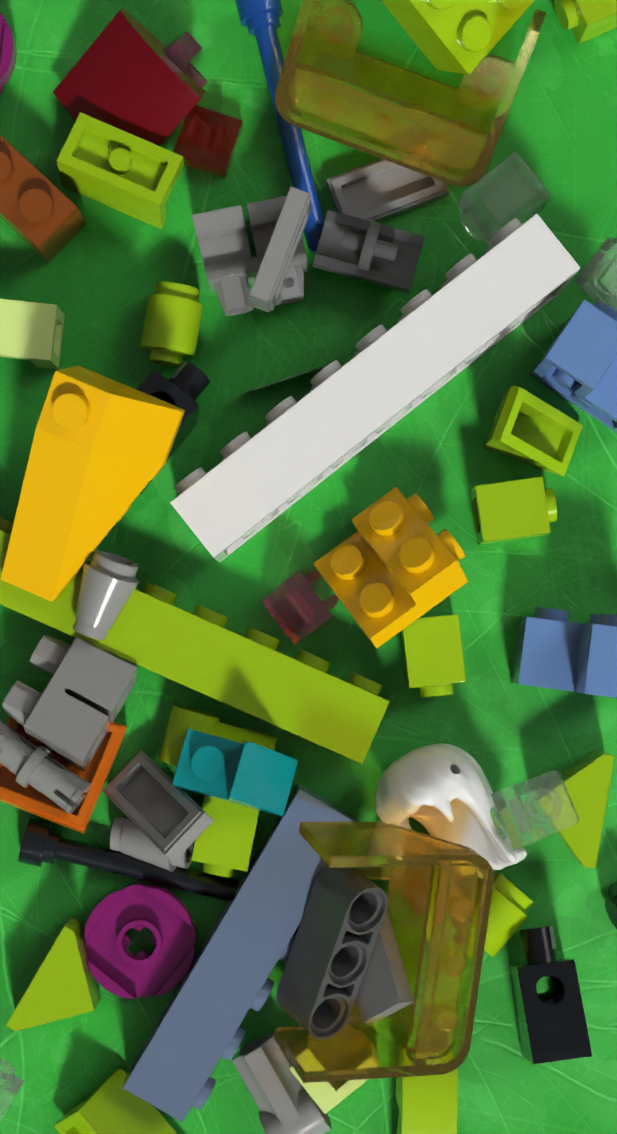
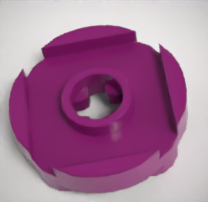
[84,881,198,999]

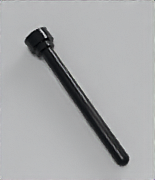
[18,818,240,901]

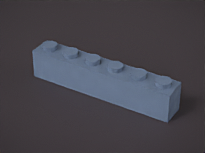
[123,783,361,1122]

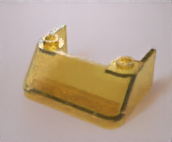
[275,0,546,187]
[274,822,494,1083]

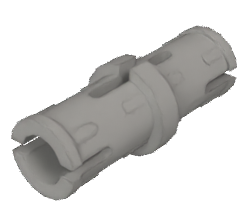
[0,719,91,815]

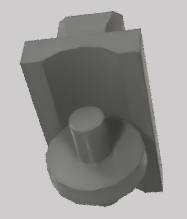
[313,210,425,293]

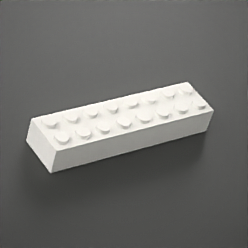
[170,214,581,563]

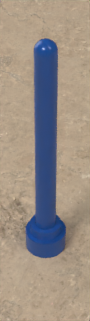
[236,0,324,253]

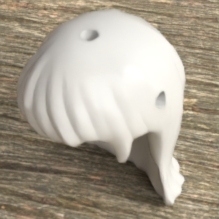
[375,743,527,879]

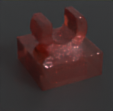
[173,105,243,178]

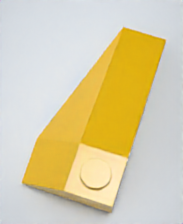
[0,366,185,602]

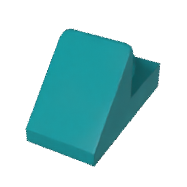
[172,729,298,816]

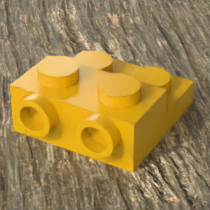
[313,487,469,649]

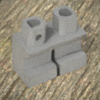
[191,196,307,316]
[2,635,138,772]

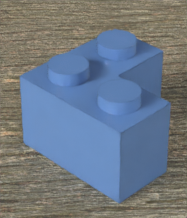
[530,299,617,433]
[511,607,617,698]

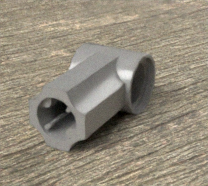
[232,1032,332,1134]

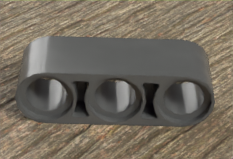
[276,862,388,1040]

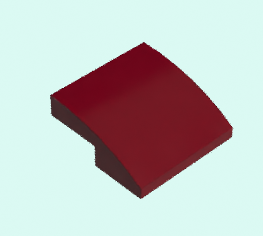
[53,7,205,146]

